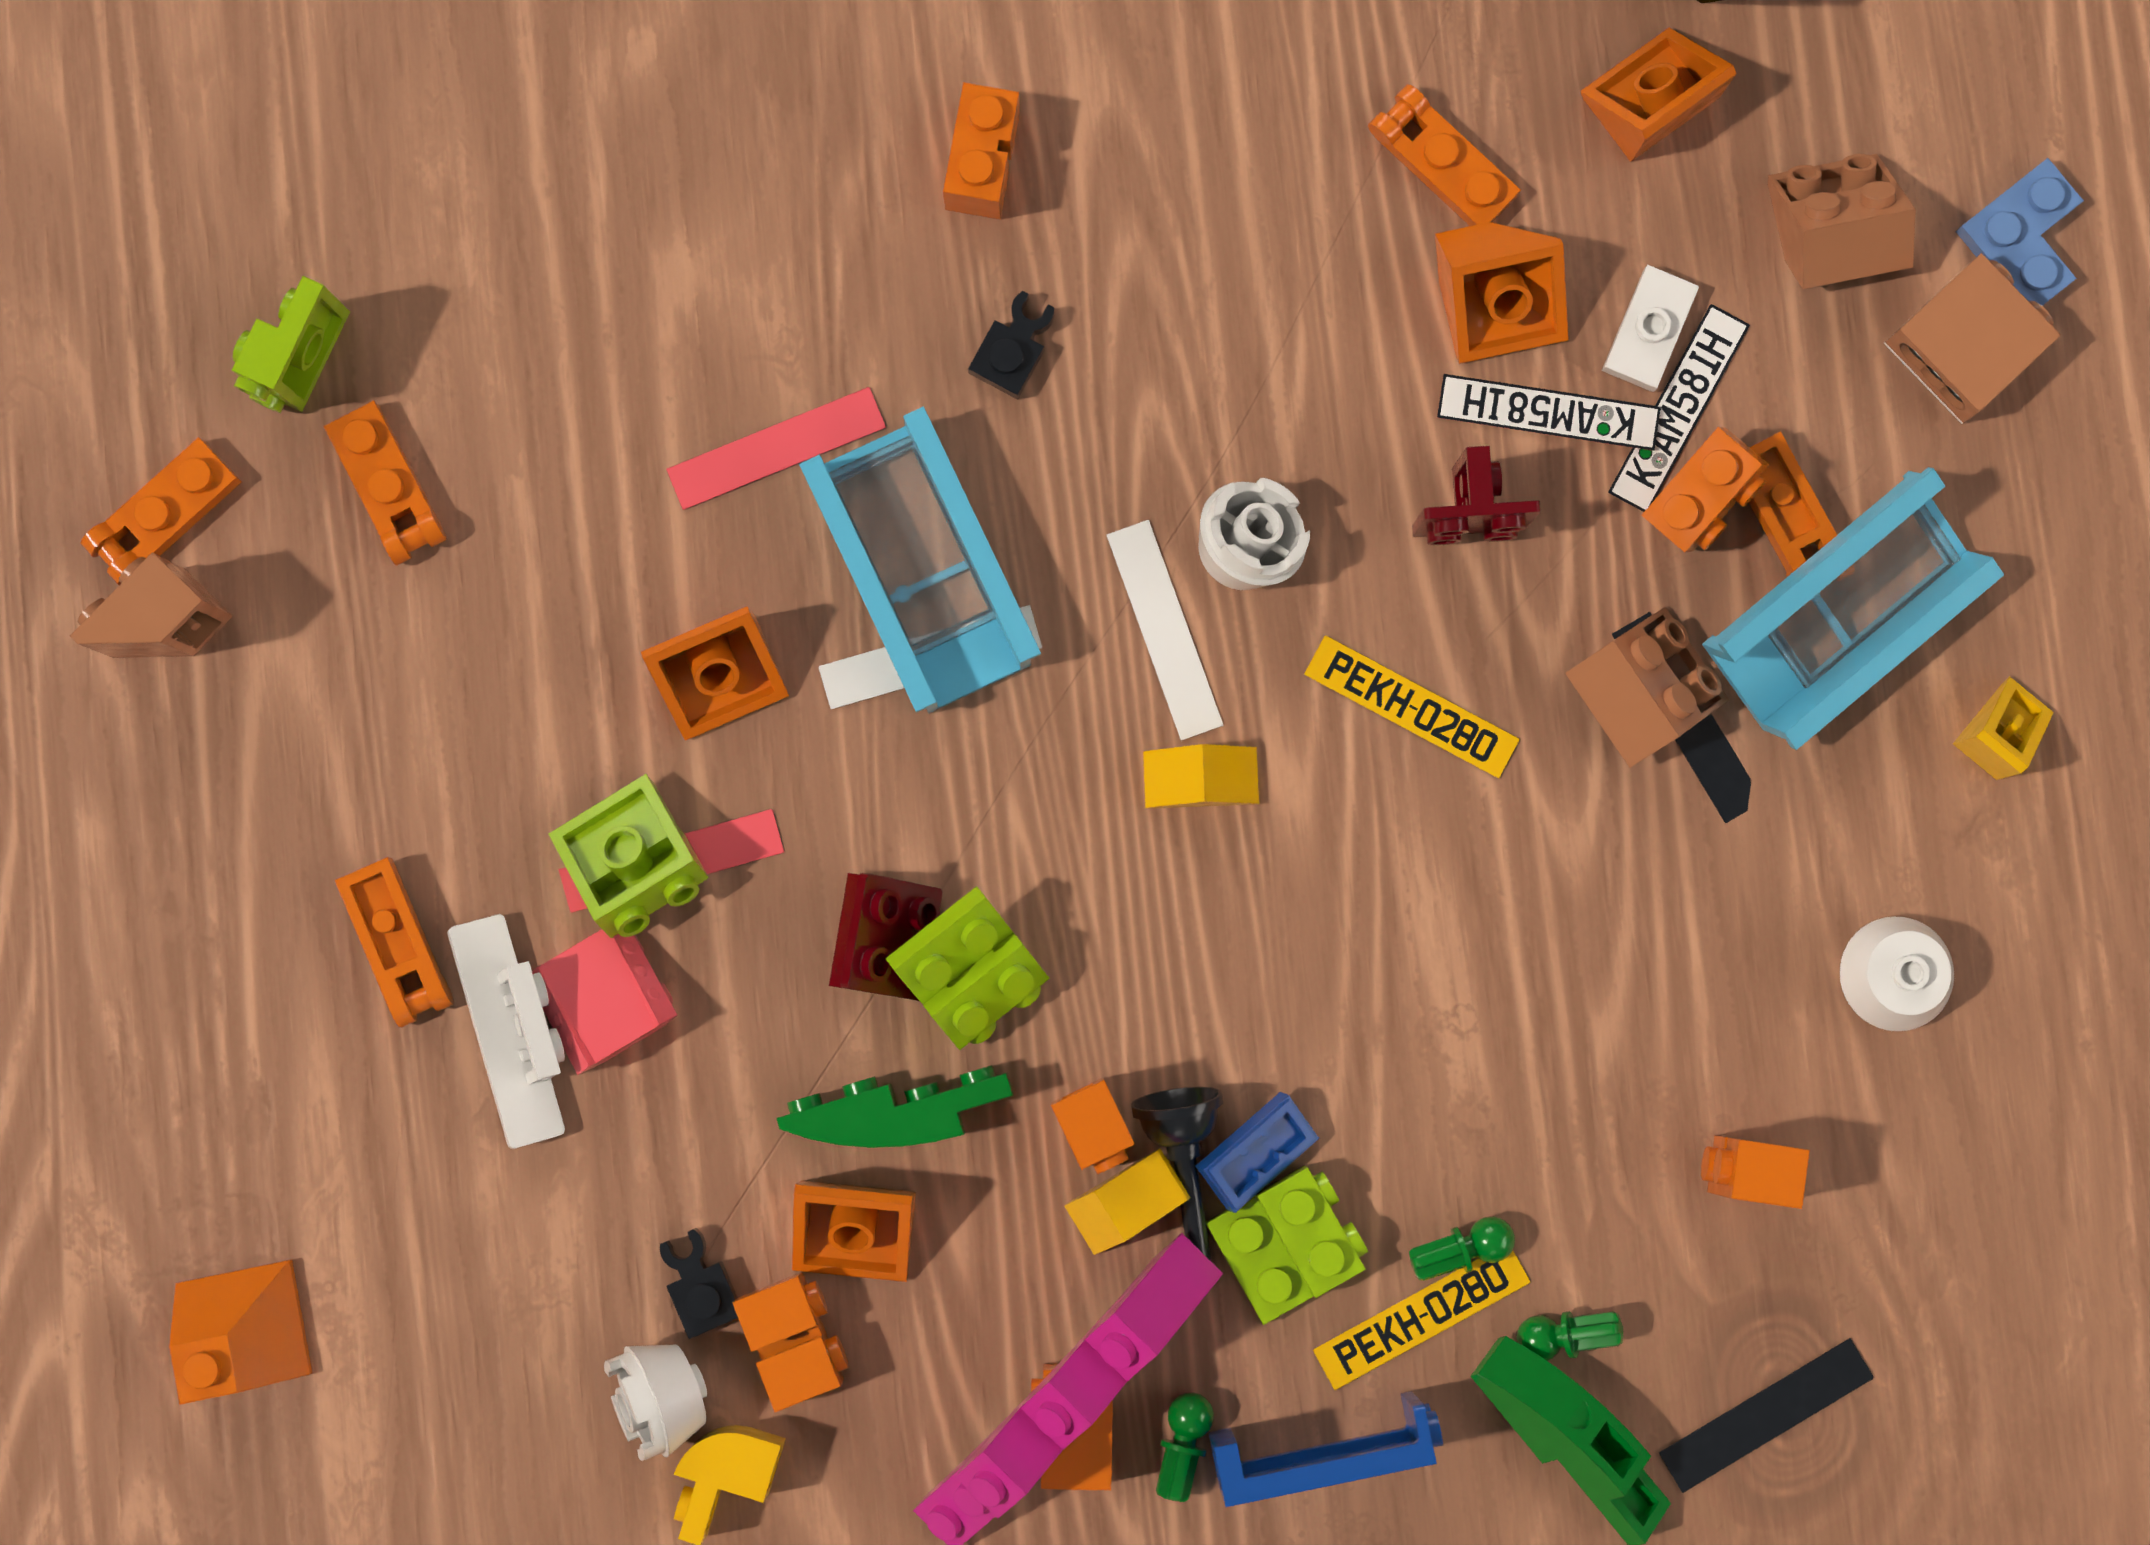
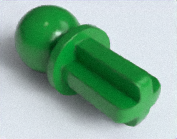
[1409,1216,1515,1281]
[1516,1311,1624,1361]
[1156,1392,1214,1502]

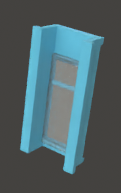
[799,406,1041,714]
[1702,467,2004,750]

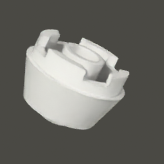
[1198,478,1310,590]
[1840,916,1954,1031]
[604,1344,707,1461]

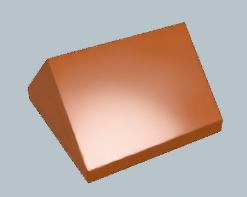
[1580,27,1736,162]
[641,606,789,741]
[792,1180,916,1282]

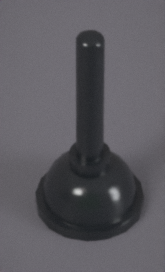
[1131,1087,1223,1262]

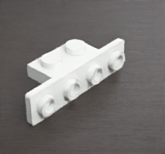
[447,914,565,1149]

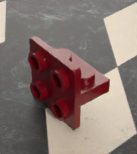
[1412,446,1541,545]
[829,873,943,1001]

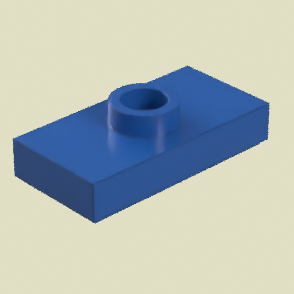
[1196,1092,1319,1213]

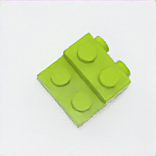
[232,276,350,413]
[549,774,709,938]
[885,886,1050,1050]
[1206,1165,1369,1325]

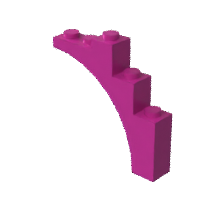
[913,1233,1224,1545]

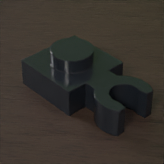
[968,291,1054,400]
[660,1228,738,1339]

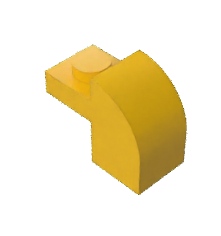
[673,1425,786,1545]

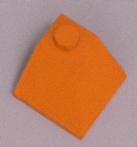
[1435,222,1569,364]
[169,1259,313,1405]

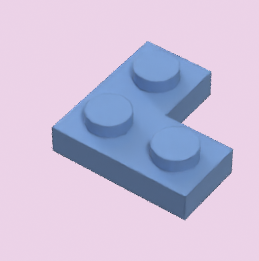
[1955,158,2084,306]

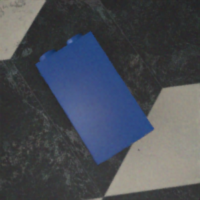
[1208,1391,1443,1507]

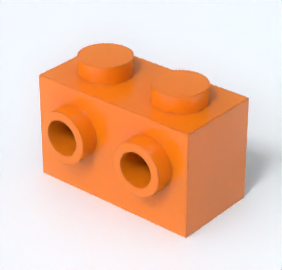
[1641,427,1769,553]

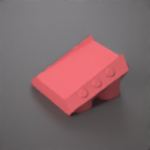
[532,929,678,1075]

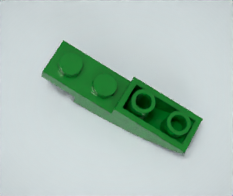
[776,1065,1014,1148]
[1470,1336,1671,1545]

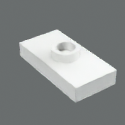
[1602,265,1699,392]

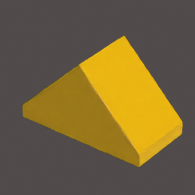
[1953,676,2054,780]
[1143,744,1259,809]
[1064,1148,1191,1255]

